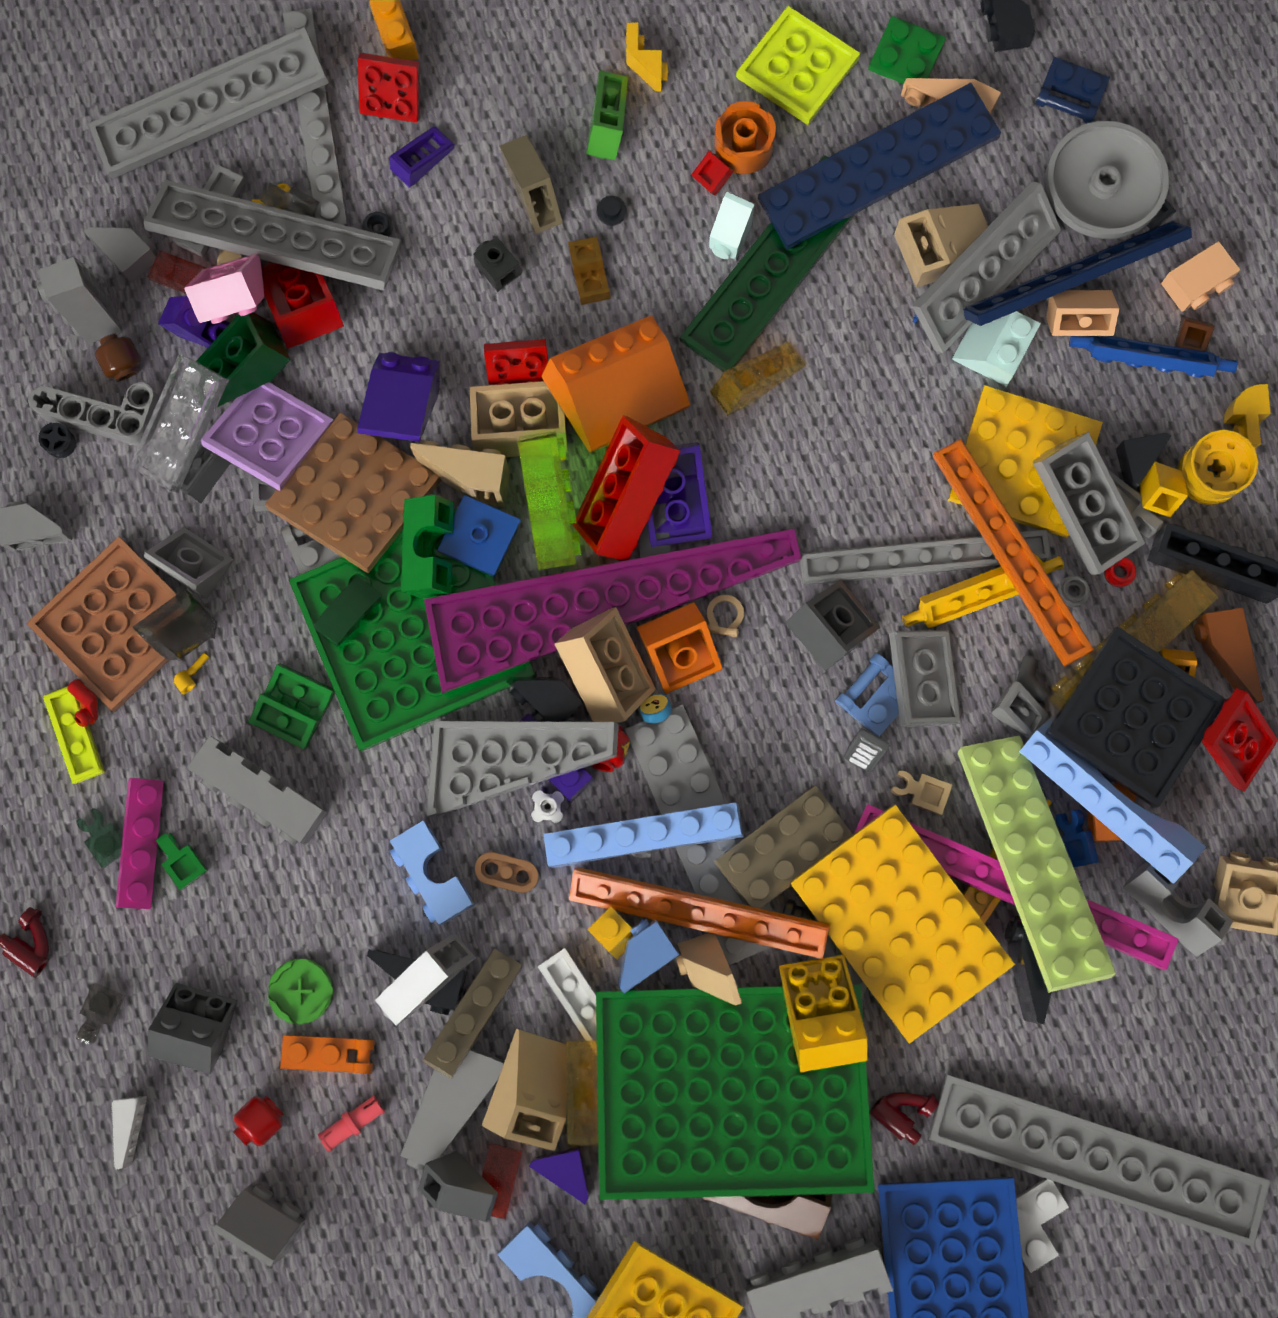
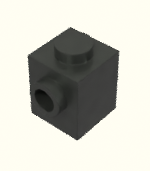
[473,237,521,292]

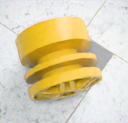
[1177,430,1258,506]

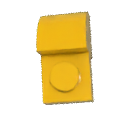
[1224,384,1271,449]

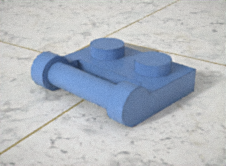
[835,653,899,737]

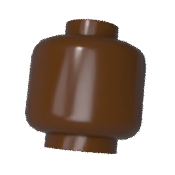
[94,333,142,382]

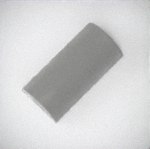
[1032,432,1145,575]

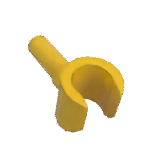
[174,653,209,695]

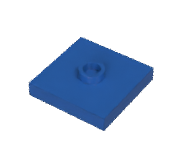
[437,495,522,578]

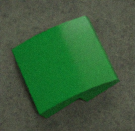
[248,663,335,749]

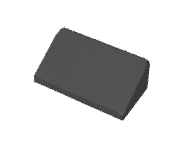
[171,442,231,503]

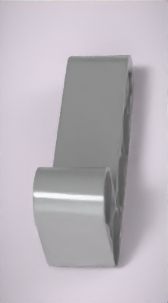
[28,382,161,445]

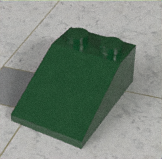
[187,312,291,412]

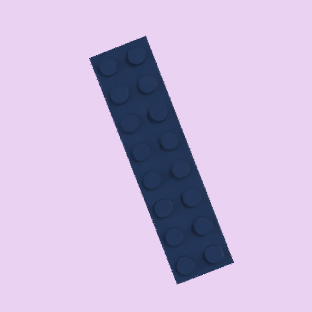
[758,83,1001,250]

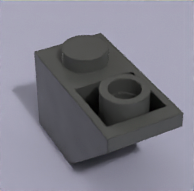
[418,1151,498,1221]

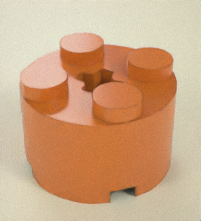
[714,101,776,174]

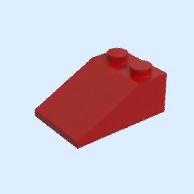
[261,262,344,349]

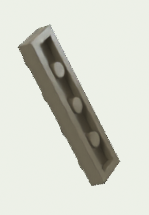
[423,948,522,1079]

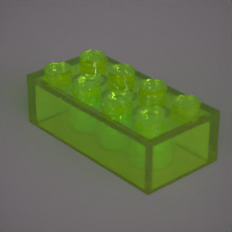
[518,431,581,570]

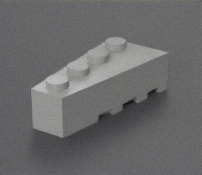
[37,257,123,344]
[187,735,328,846]
[745,1237,893,1318]

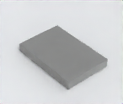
[889,630,961,727]

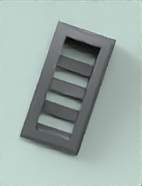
[844,729,890,772]

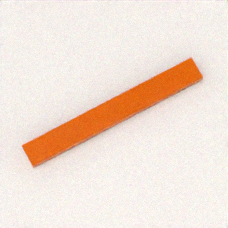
[933,439,1094,667]
[569,867,830,959]

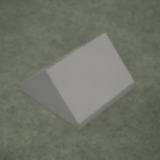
[144,527,234,599]

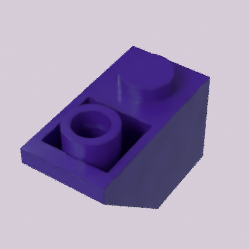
[158,296,230,348]

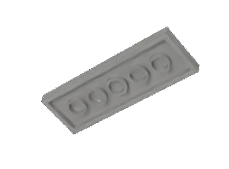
[912,181,1061,353]

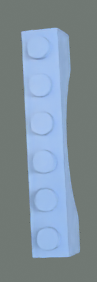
[1019,717,1206,884]
[543,802,744,868]

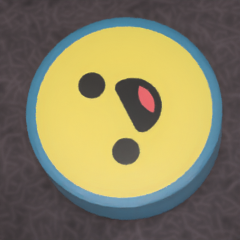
[639,694,672,723]

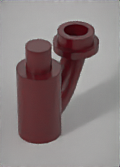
[0,907,49,978]
[869,1092,939,1145]

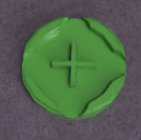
[268,958,334,1024]

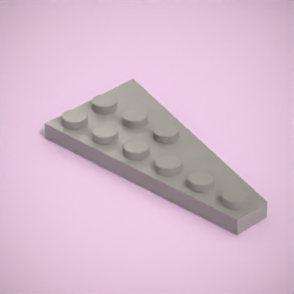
[427,721,619,818]

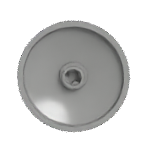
[1045,121,1169,239]

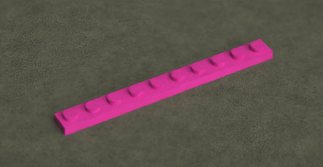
[854,804,1179,971]

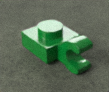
[156,833,209,890]

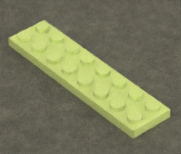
[958,735,1116,992]

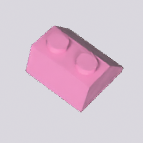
[184,254,264,324]

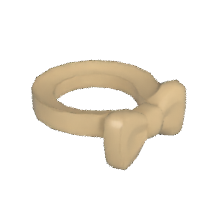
[707,595,744,637]

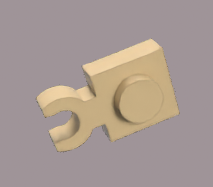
[891,771,952,816]

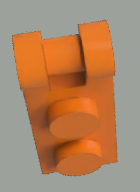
[280,1035,375,1074]

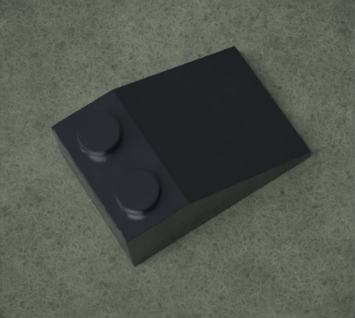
[1005,916,1052,1024]

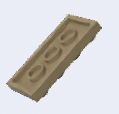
[714,785,853,909]

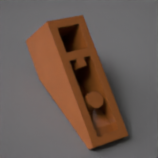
[1194,608,1264,704]

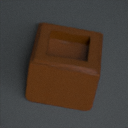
[1175,316,1215,352]

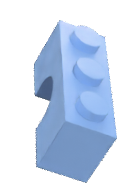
[390,820,475,925]

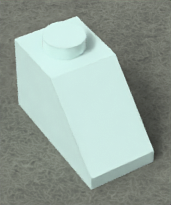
[709,192,755,260]

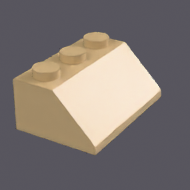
[470,381,568,457]
[555,607,656,723]

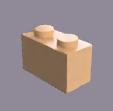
[1161,241,1240,312]
[1046,290,1119,336]

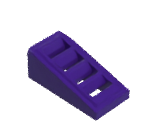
[390,126,455,188]

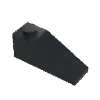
[367,949,467,1015]

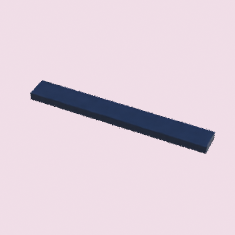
[963,221,1192,326]

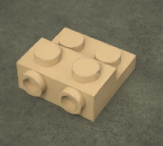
[1213,852,1278,935]

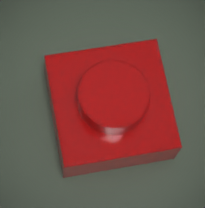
[691,151,734,196]

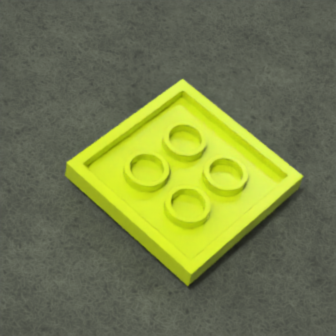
[736,6,861,125]

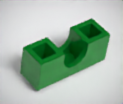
[400,494,454,598]

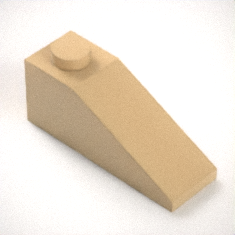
[675,933,742,1005]

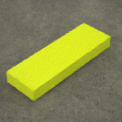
[43,686,105,784]

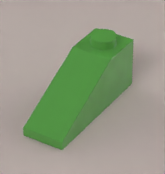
[586,70,628,160]

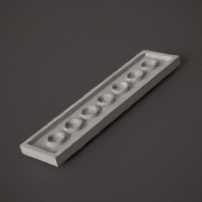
[88,27,329,179]
[144,180,401,290]
[625,704,774,965]

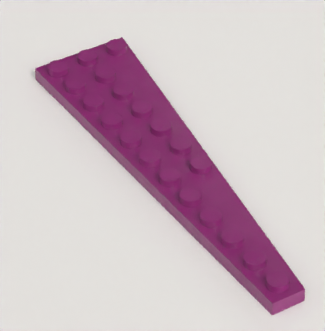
[424,529,801,694]

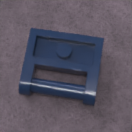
[1035,56,1110,124]

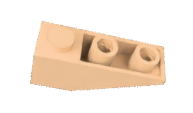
[901,78,1001,115]

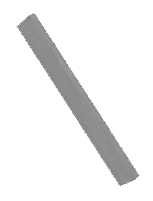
[800,529,1051,586]

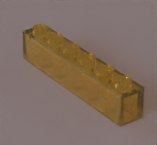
[1048,570,1219,711]

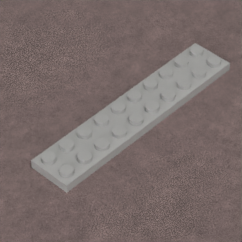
[927,1074,1270,1247]

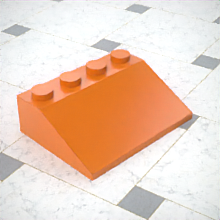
[541,315,691,453]

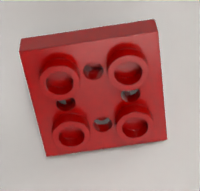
[357,53,420,123]
[484,339,548,385]

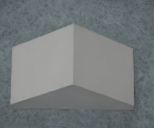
[990,681,1049,739]

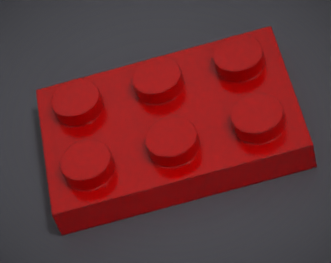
[1201,688,1278,792]

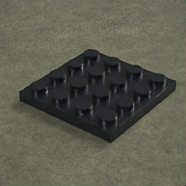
[1045,626,1227,808]

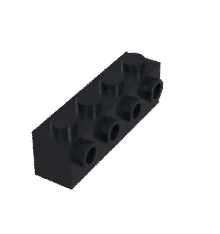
[1147,523,1278,604]

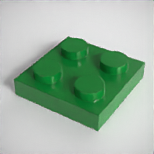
[868,16,946,84]

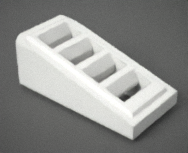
[112,1096,147,1169]

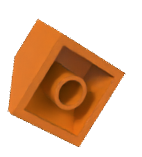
[636,602,723,694]

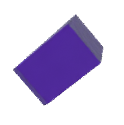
[529,1147,590,1204]

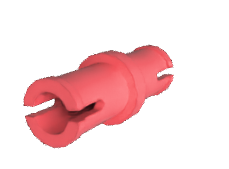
[318,1095,385,1152]

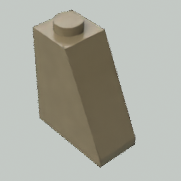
[499,135,563,234]

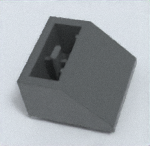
[148,983,237,1074]

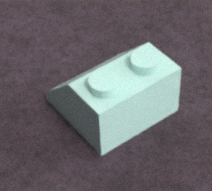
[952,311,1041,387]

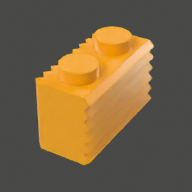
[369,0,419,61]

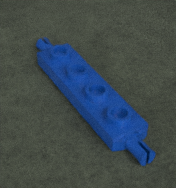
[1069,336,1238,378]

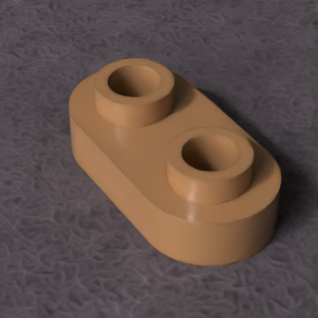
[475,852,539,893]

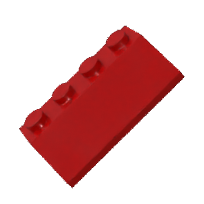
[572,415,680,561]

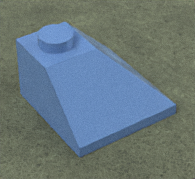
[618,919,679,993]

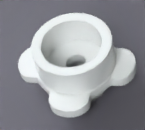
[531,790,564,823]

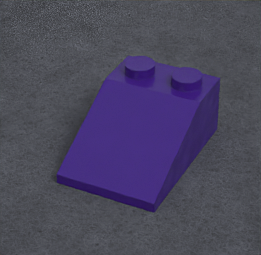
[357,352,440,442]
[647,442,713,547]

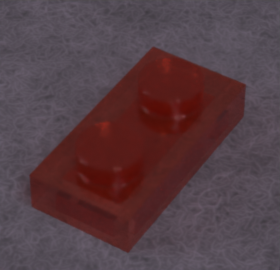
[147,250,206,294]
[482,1143,523,1220]

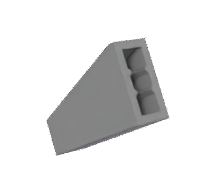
[400,1048,505,1170]

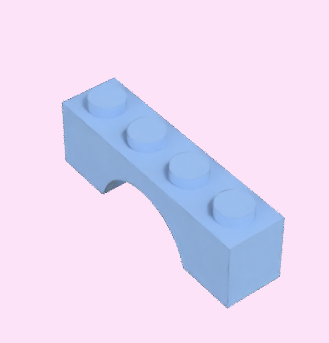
[498,1221,599,1318]

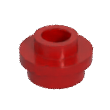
[1104,557,1136,587]

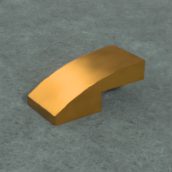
[568,236,611,305]

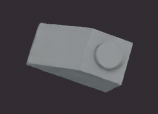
[84,227,158,283]
[0,501,72,552]

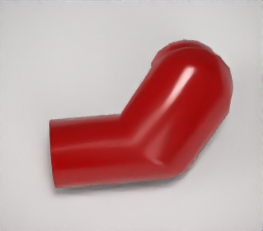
[67,679,98,727]

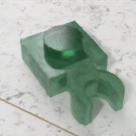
[76,808,123,868]

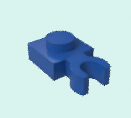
[1056,810,1099,868]

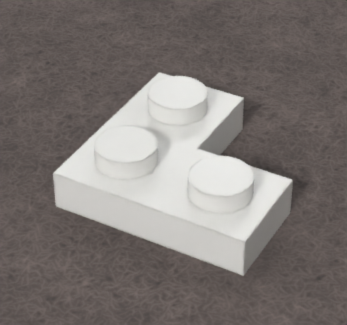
[1016,1178,1069,1273]

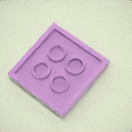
[201,382,333,491]

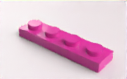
[115,778,164,909]

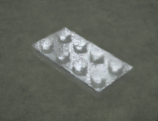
[130,354,229,493]

